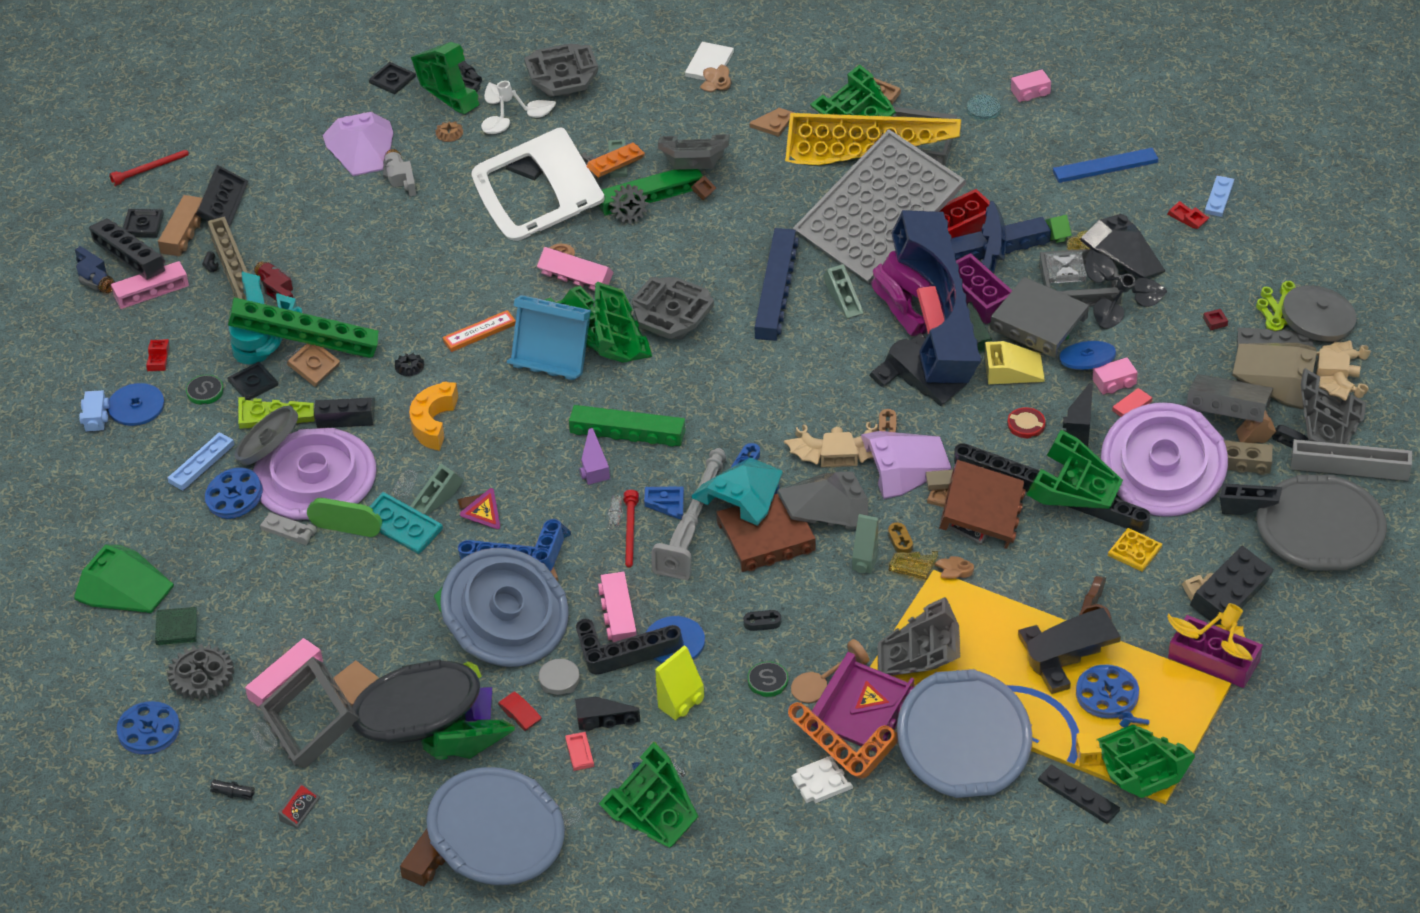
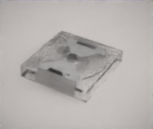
[1045,252,1086,283]

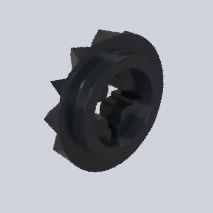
[395,353,424,376]

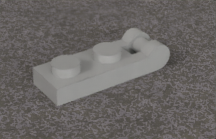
[260,512,317,545]

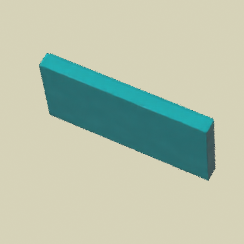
[369,492,443,554]

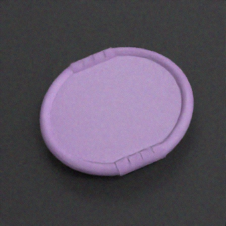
[1101,403,1228,517]
[253,428,376,520]

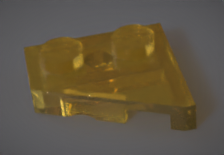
[889,551,938,580]

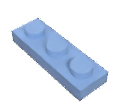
[1205,176,1234,217]

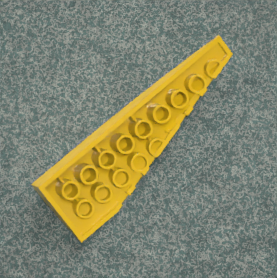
[785,113,961,166]

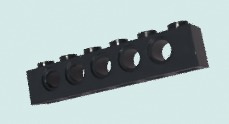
[89,218,165,280]

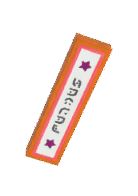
[442,310,516,352]

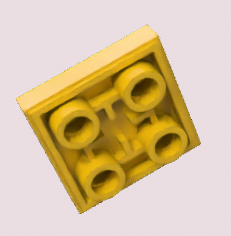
[1108,528,1162,572]

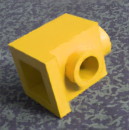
[1075,732,1102,767]

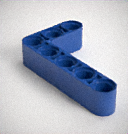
[458,519,564,571]

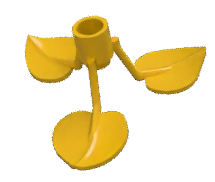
[1167,603,1253,661]

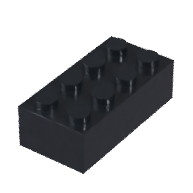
[1190,545,1274,625]

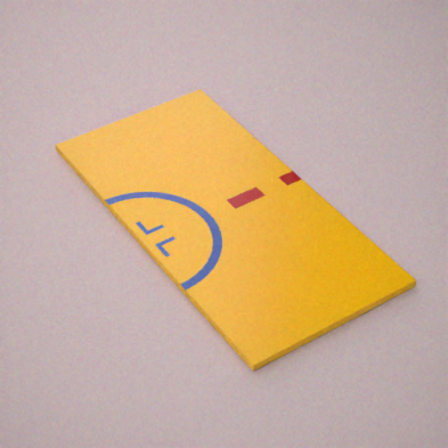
[870,570,1231,805]

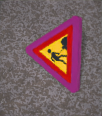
[460,488,500,529]
[850,676,895,714]

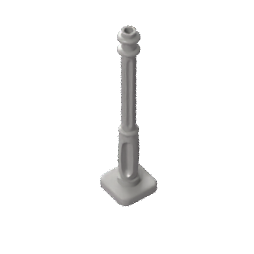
[652,448,726,580]

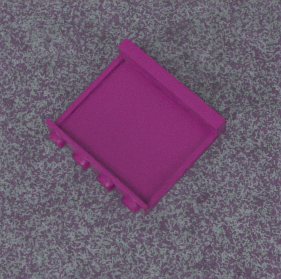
[812,652,915,753]

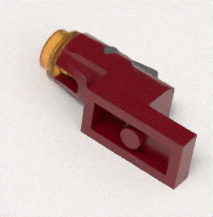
[254,261,293,301]

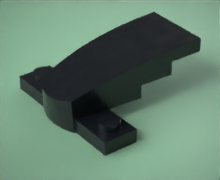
[869,333,967,406]
[1018,608,1121,694]

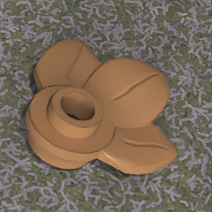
[700,64,731,92]
[935,556,974,578]

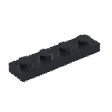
[1038,764,1120,824]

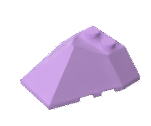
[323,112,393,176]

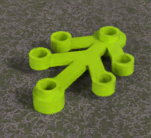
[1256,281,1296,331]

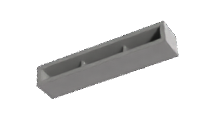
[1291,439,1412,481]

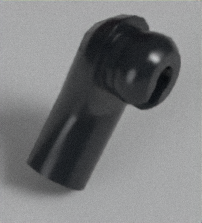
[202,251,219,272]

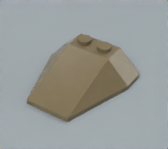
[1232,343,1317,409]

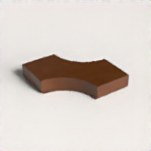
[1081,576,1106,610]

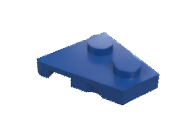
[644,487,684,519]

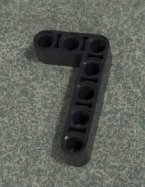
[576,619,684,675]

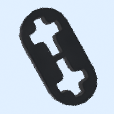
[1272,425,1309,448]
[743,610,782,631]

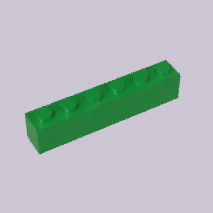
[599,169,703,216]
[569,405,686,447]

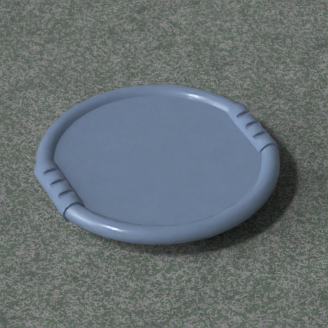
[441,548,569,667]
[897,669,1032,798]
[426,767,565,885]

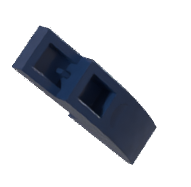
[981,201,1006,274]

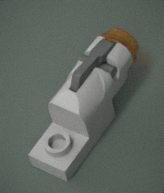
[383,149,416,196]

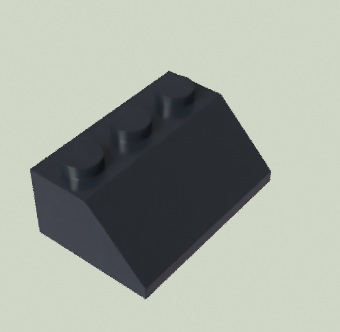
[314,397,375,428]

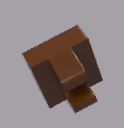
[691,175,716,200]

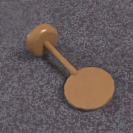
[791,639,869,703]

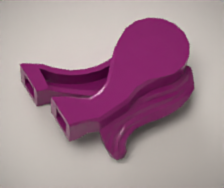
[871,251,944,336]

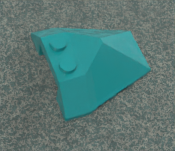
[691,457,783,525]

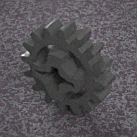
[609,184,649,223]

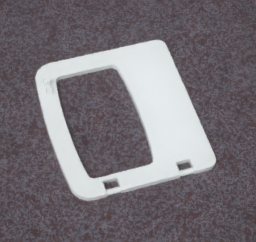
[472,128,605,241]

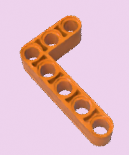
[788,702,898,779]

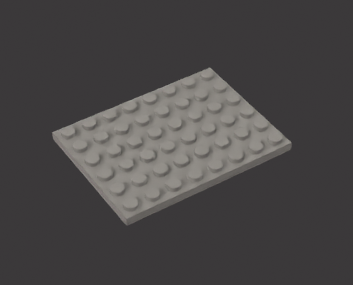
[793,129,966,284]

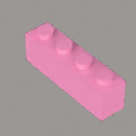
[537,247,613,291]
[111,261,189,309]
[598,572,636,643]
[245,638,323,706]

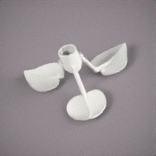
[481,81,556,134]

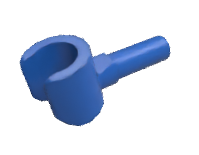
[1119,711,1149,728]

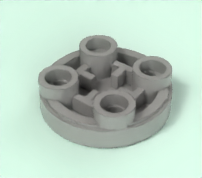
[539,659,580,695]

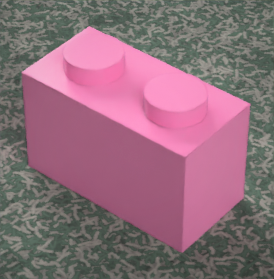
[1011,69,1051,102]
[1093,358,1138,395]

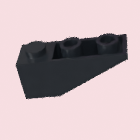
[575,696,640,731]

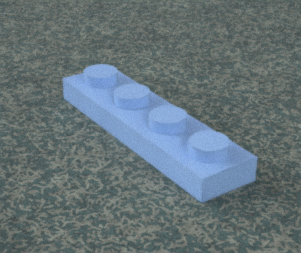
[168,432,234,491]

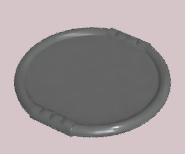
[1257,475,1387,571]

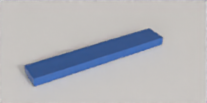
[1053,148,1158,183]

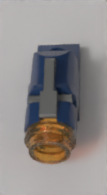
[75,246,115,293]

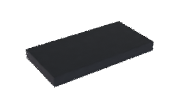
[195,165,248,227]

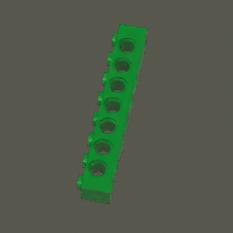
[228,297,379,358]

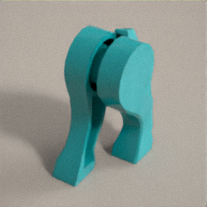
[229,272,303,365]

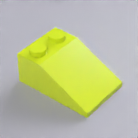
[655,646,704,720]

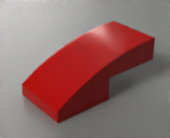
[1167,201,1209,229]
[146,339,169,371]
[498,691,542,731]

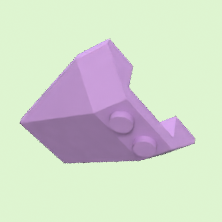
[861,431,951,499]

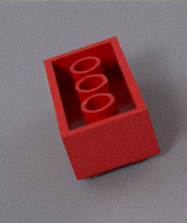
[939,189,990,238]

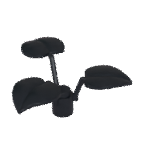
[1085,250,1167,329]

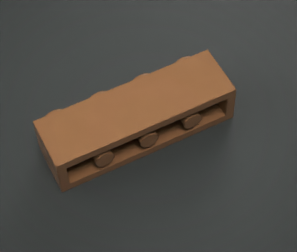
[158,195,202,256]

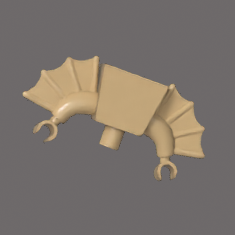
[1316,340,1371,401]
[784,422,878,467]

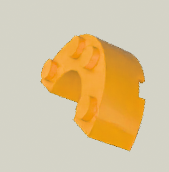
[409,382,458,451]

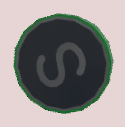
[186,375,223,405]
[748,662,788,697]

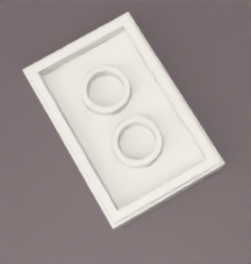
[685,42,734,80]

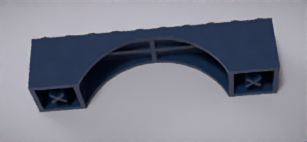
[891,210,981,383]

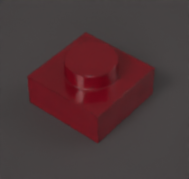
[1203,309,1228,330]

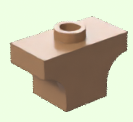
[1236,410,1276,443]

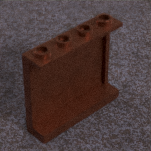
[939,460,1026,549]
[717,494,816,572]

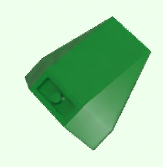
[74,544,174,613]

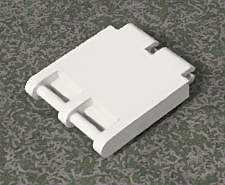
[792,756,853,803]

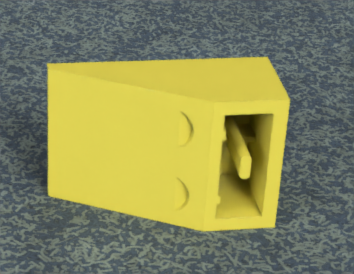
[985,341,1045,384]

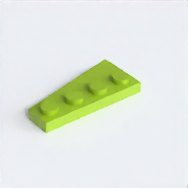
[238,397,315,429]

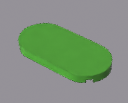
[307,498,382,537]

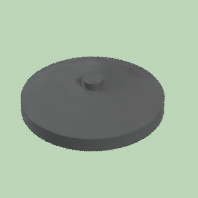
[1282,285,1356,342]
[234,406,298,465]

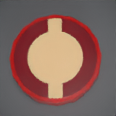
[1007,407,1046,438]

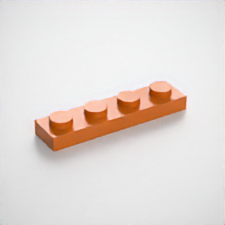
[586,143,645,178]

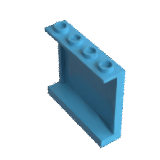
[507,295,591,380]

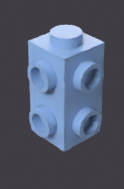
[79,390,109,431]

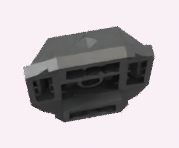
[524,43,598,97]
[658,134,730,170]
[632,277,714,340]

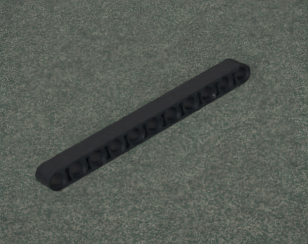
[954,443,1150,533]

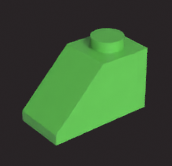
[1045,215,1072,243]

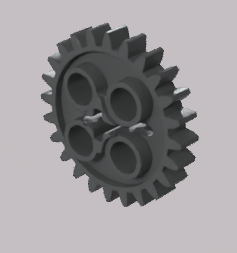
[167,644,234,701]

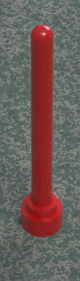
[109,150,189,186]
[623,490,639,568]

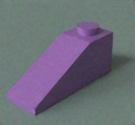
[579,428,610,485]

